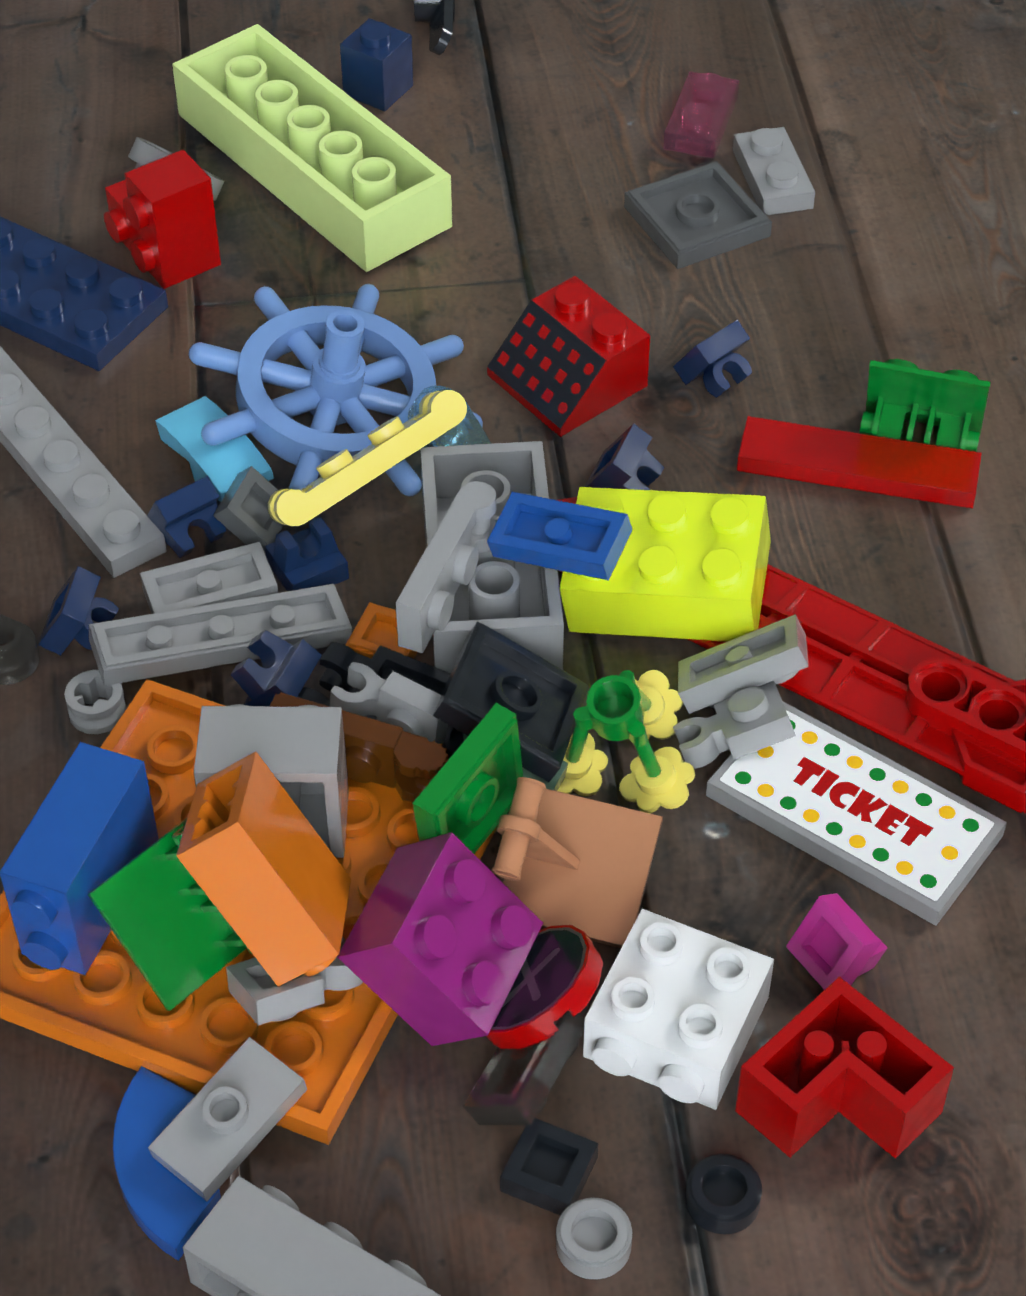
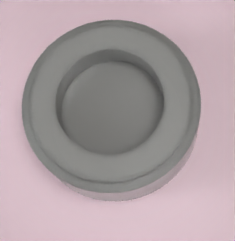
[556,1198,632,1279]

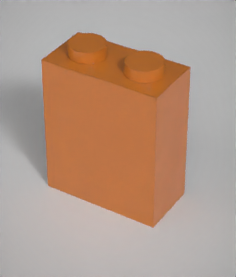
[176,751,351,987]

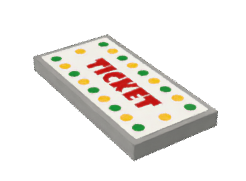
[706,702,1007,926]

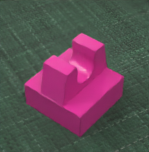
[786,893,888,990]

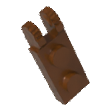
[269,692,448,803]

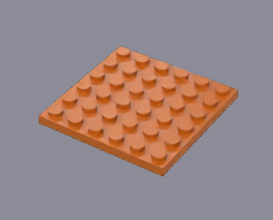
[0,679,498,1145]

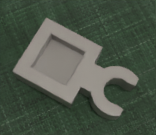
[673,681,796,769]
[226,937,363,1026]

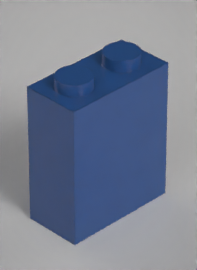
[0,742,159,975]

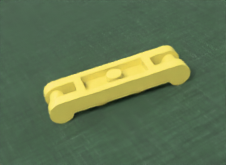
[268,390,467,526]

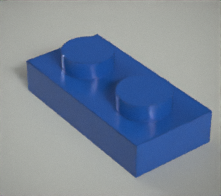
[487,492,633,581]

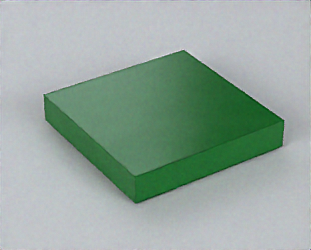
[412,703,523,854]

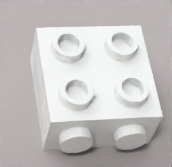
[583,909,774,1110]

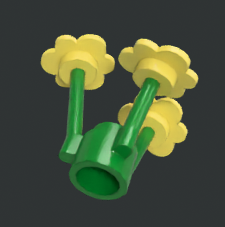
[557,670,695,813]

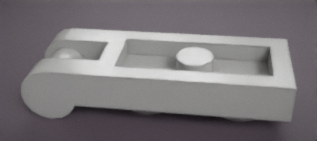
[396,481,496,653]

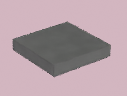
[624,161,772,269]

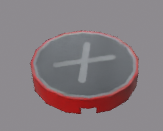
[486,925,603,1049]

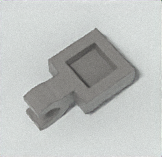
[330,662,448,744]

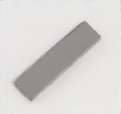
[89,584,352,686]

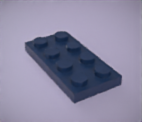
[0,217,168,371]

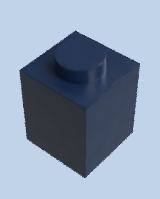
[340,18,413,112]

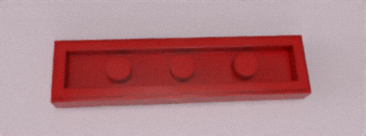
[737,416,982,509]

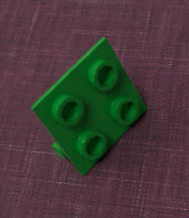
[859,359,991,452]
[87,818,252,1011]

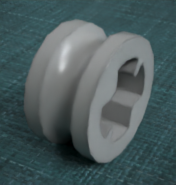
[64,669,126,734]

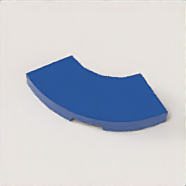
[113,1066,221,1261]

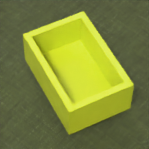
[559,487,771,642]

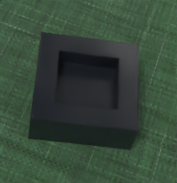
[500,1116,599,1216]

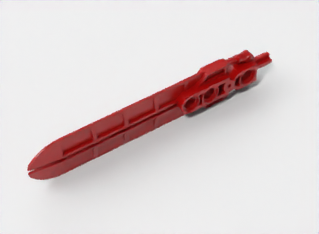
[558,497,1026,814]

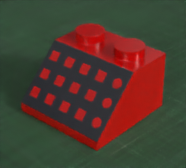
[487,276,650,437]

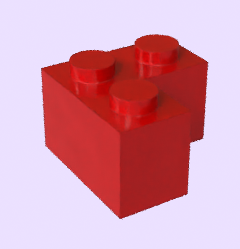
[104,149,221,289]
[735,976,954,1159]

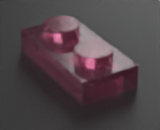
[664,71,739,158]

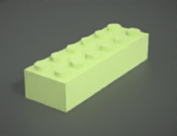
[172,24,452,272]

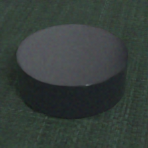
[685,1154,762,1234]

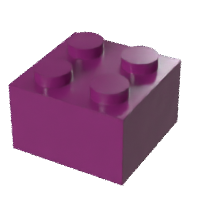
[337,832,543,1046]

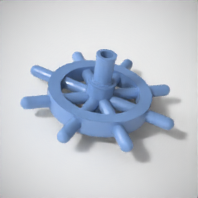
[189,284,483,496]

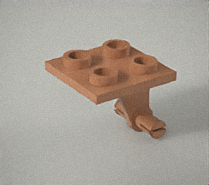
[491,777,663,948]

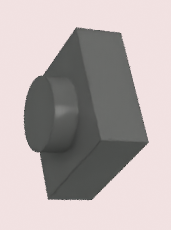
[213,466,283,551]

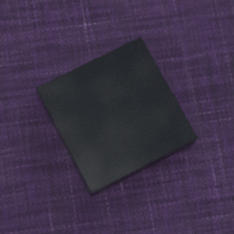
[433,621,589,782]

